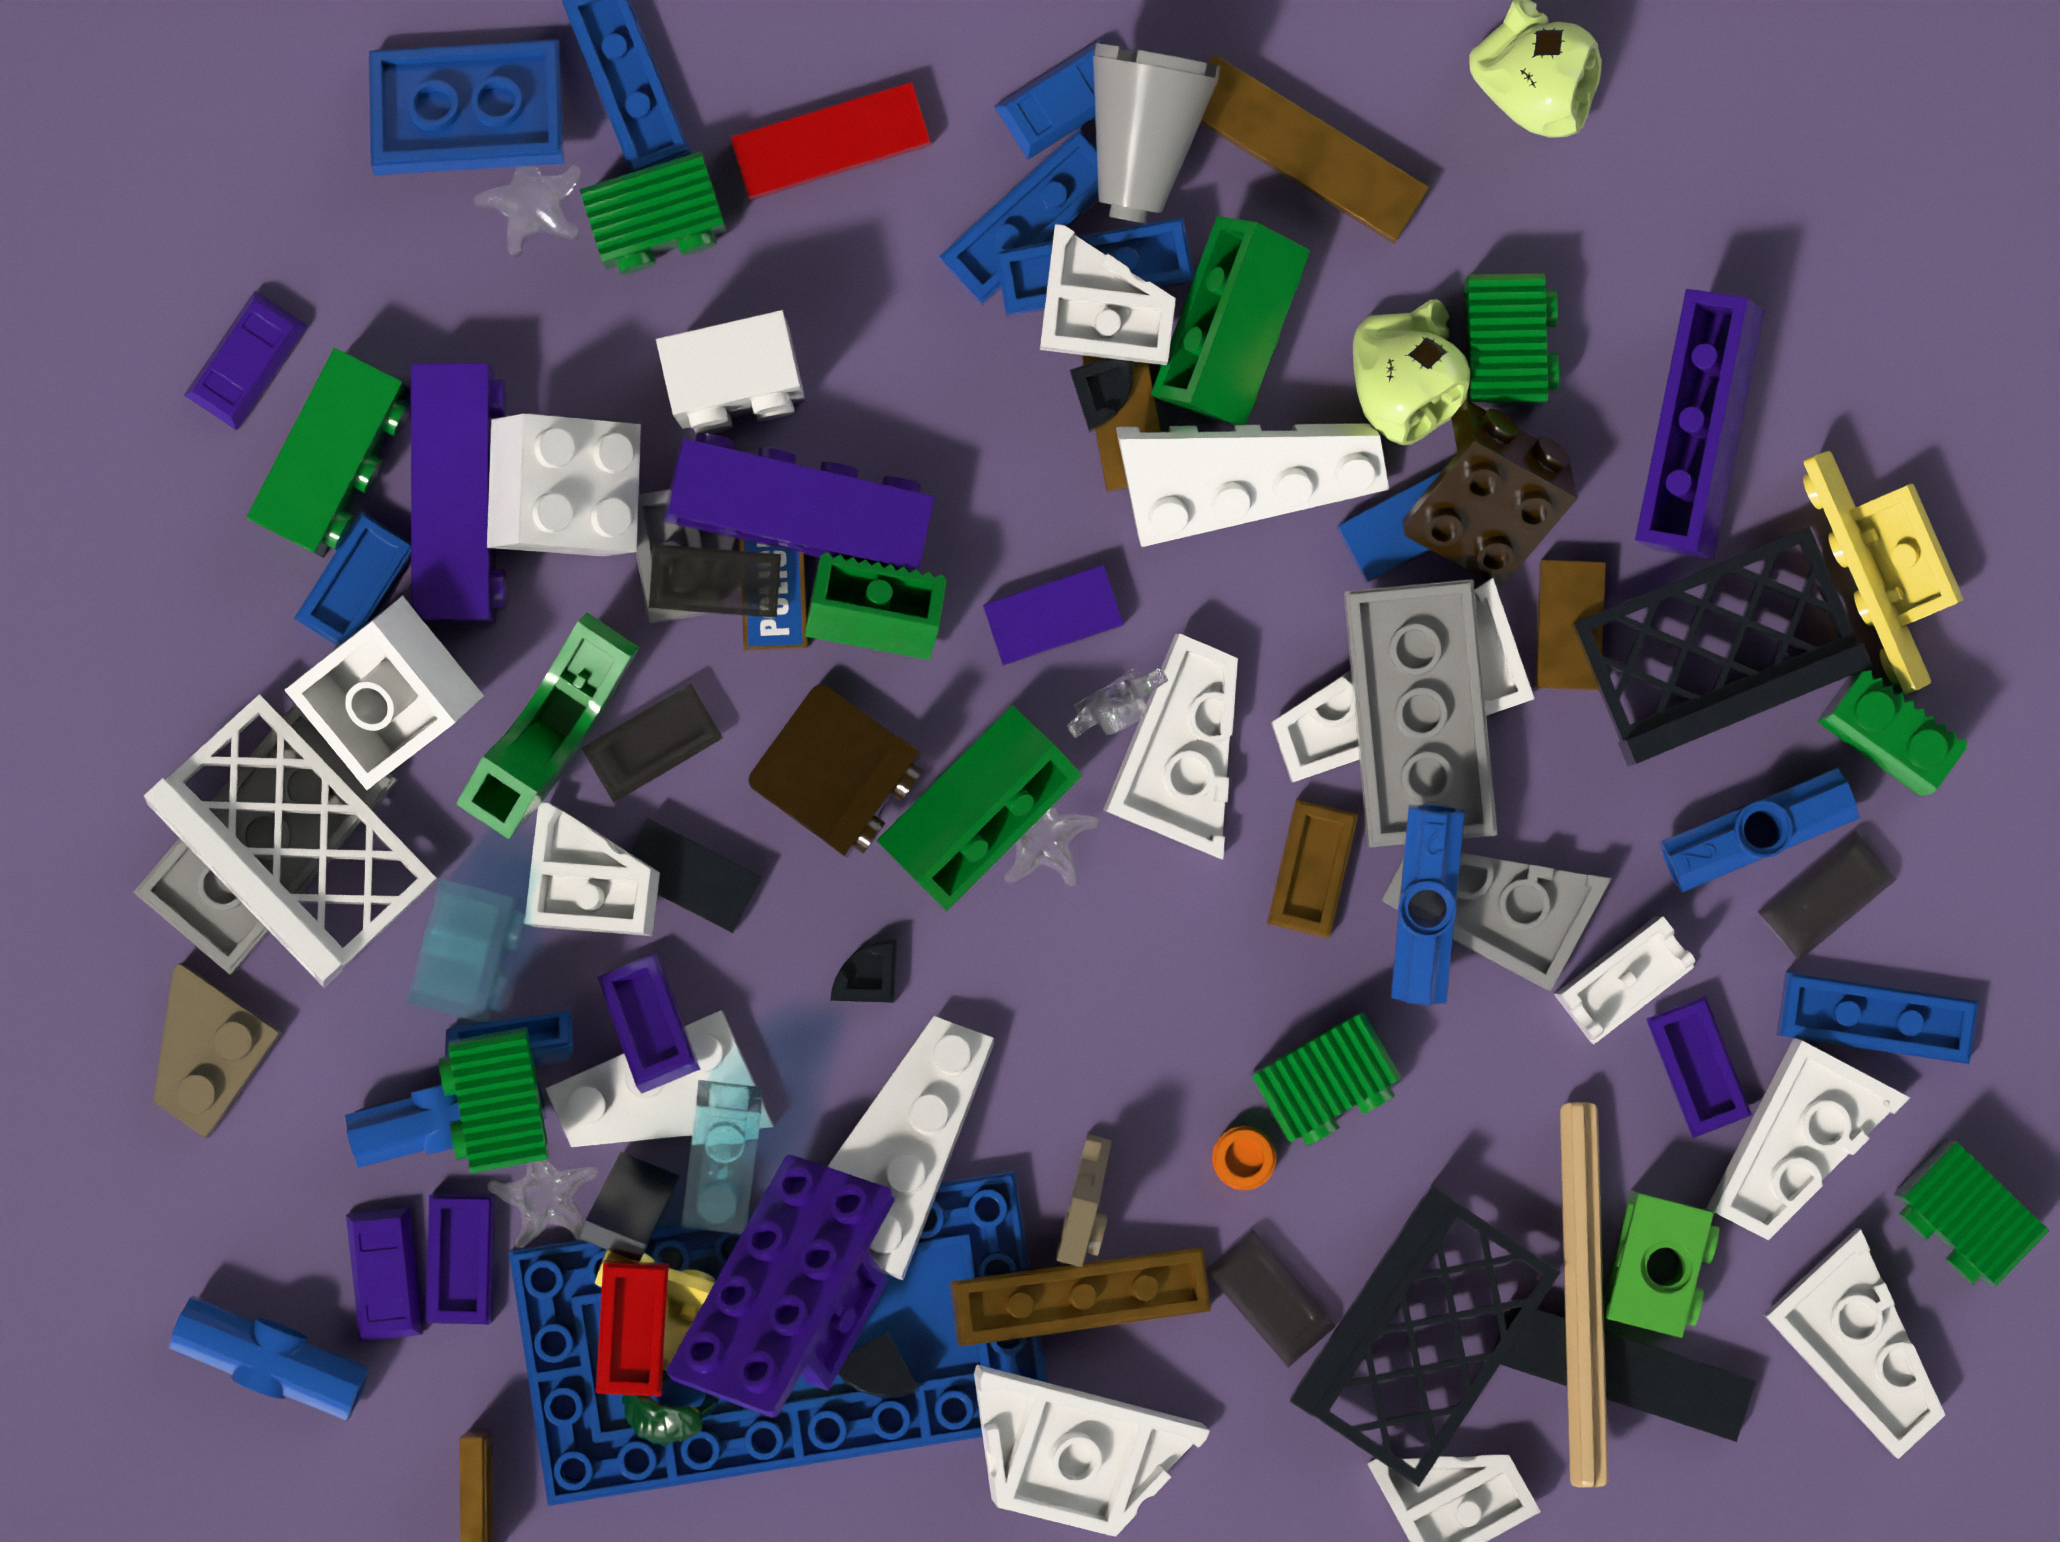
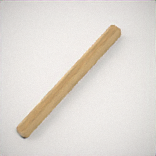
[1560,1102,1609,1487]

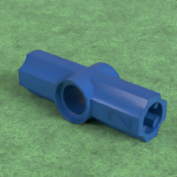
[1659,767,1860,893]
[1391,804,1465,1005]
[345,1075,547,1168]
[169,1296,371,1421]

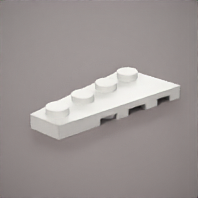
[1116,423,1389,547]
[1271,578,1534,782]
[828,1016,994,1280]

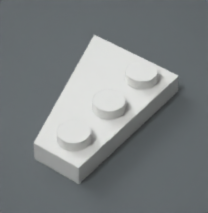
[1707,1038,1910,1240]
[1763,1228,1945,1459]

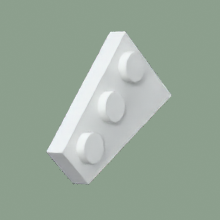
[1103,634,1238,859]
[546,1010,774,1147]

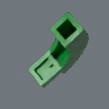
[456,612,640,839]

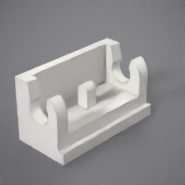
[1554,916,1696,1045]

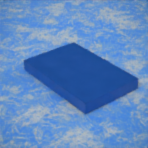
[369,39,565,175]

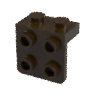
[1402,399,1578,584]
[748,685,924,858]

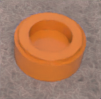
[1212,1125,1276,1190]

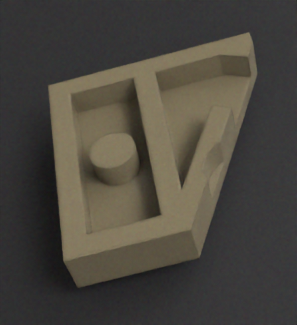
[153,963,283,1138]
[1056,1134,1112,1267]

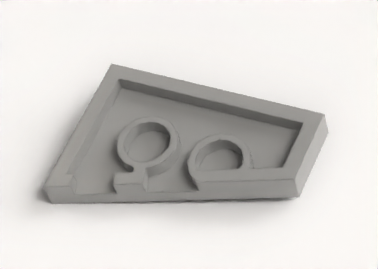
[1380,853,1611,991]

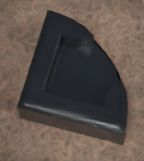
[1070,358,1134,433]
[830,939,897,1003]
[838,1332,920,1398]

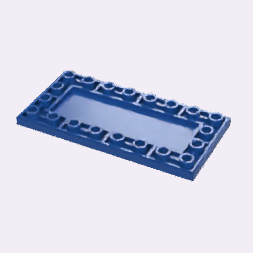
[509,1171,1048,1506]

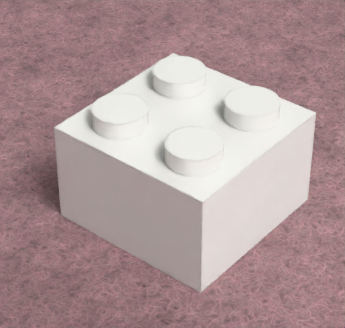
[656,310,806,435]
[487,413,641,556]
[285,596,484,790]

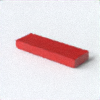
[730,82,931,201]

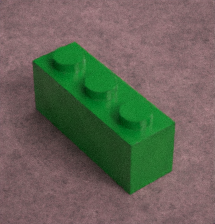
[1151,216,1310,427]
[246,347,411,558]
[876,705,1083,911]

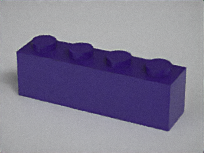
[1635,288,1765,560]
[411,363,507,624]
[663,433,935,573]

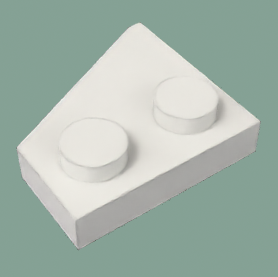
[1040,224,1176,365]
[524,802,660,936]
[1368,1455,1541,1542]

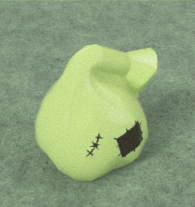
[1469,0,1602,138]
[1353,299,1471,445]

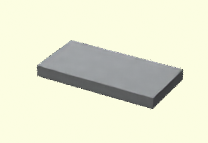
[1344,580,1497,847]
[134,703,399,975]

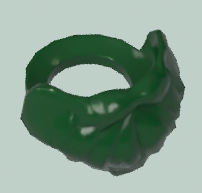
[622,1369,719,1446]

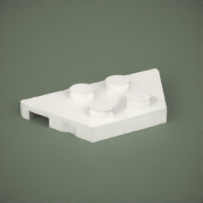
[974,1365,1210,1537]

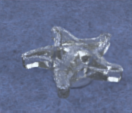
[474,165,582,258]
[1066,668,1168,738]
[1004,805,1100,886]
[488,1159,599,1248]

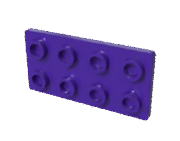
[667,1155,896,1417]

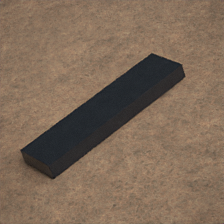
[1495,1299,1756,1442]

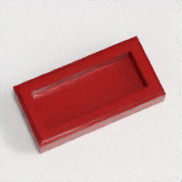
[596,1260,669,1396]

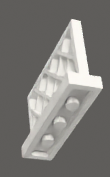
[144,694,437,988]

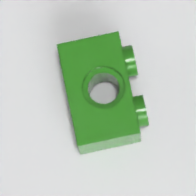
[1603,1190,1719,1338]

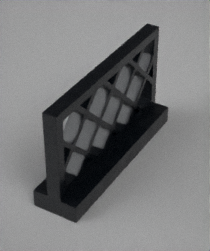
[1572,526,1873,767]
[1290,1185,1561,1487]

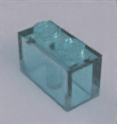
[407,878,526,1022]
[681,1080,762,1234]

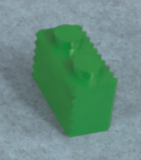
[579,151,727,275]
[1464,273,1559,408]
[804,552,947,660]
[1817,670,1967,796]
[1250,1011,1402,1146]
[439,1027,550,1173]
[1894,1139,2049,1287]

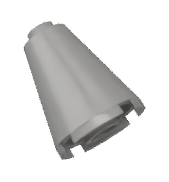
[1093,43,1221,224]

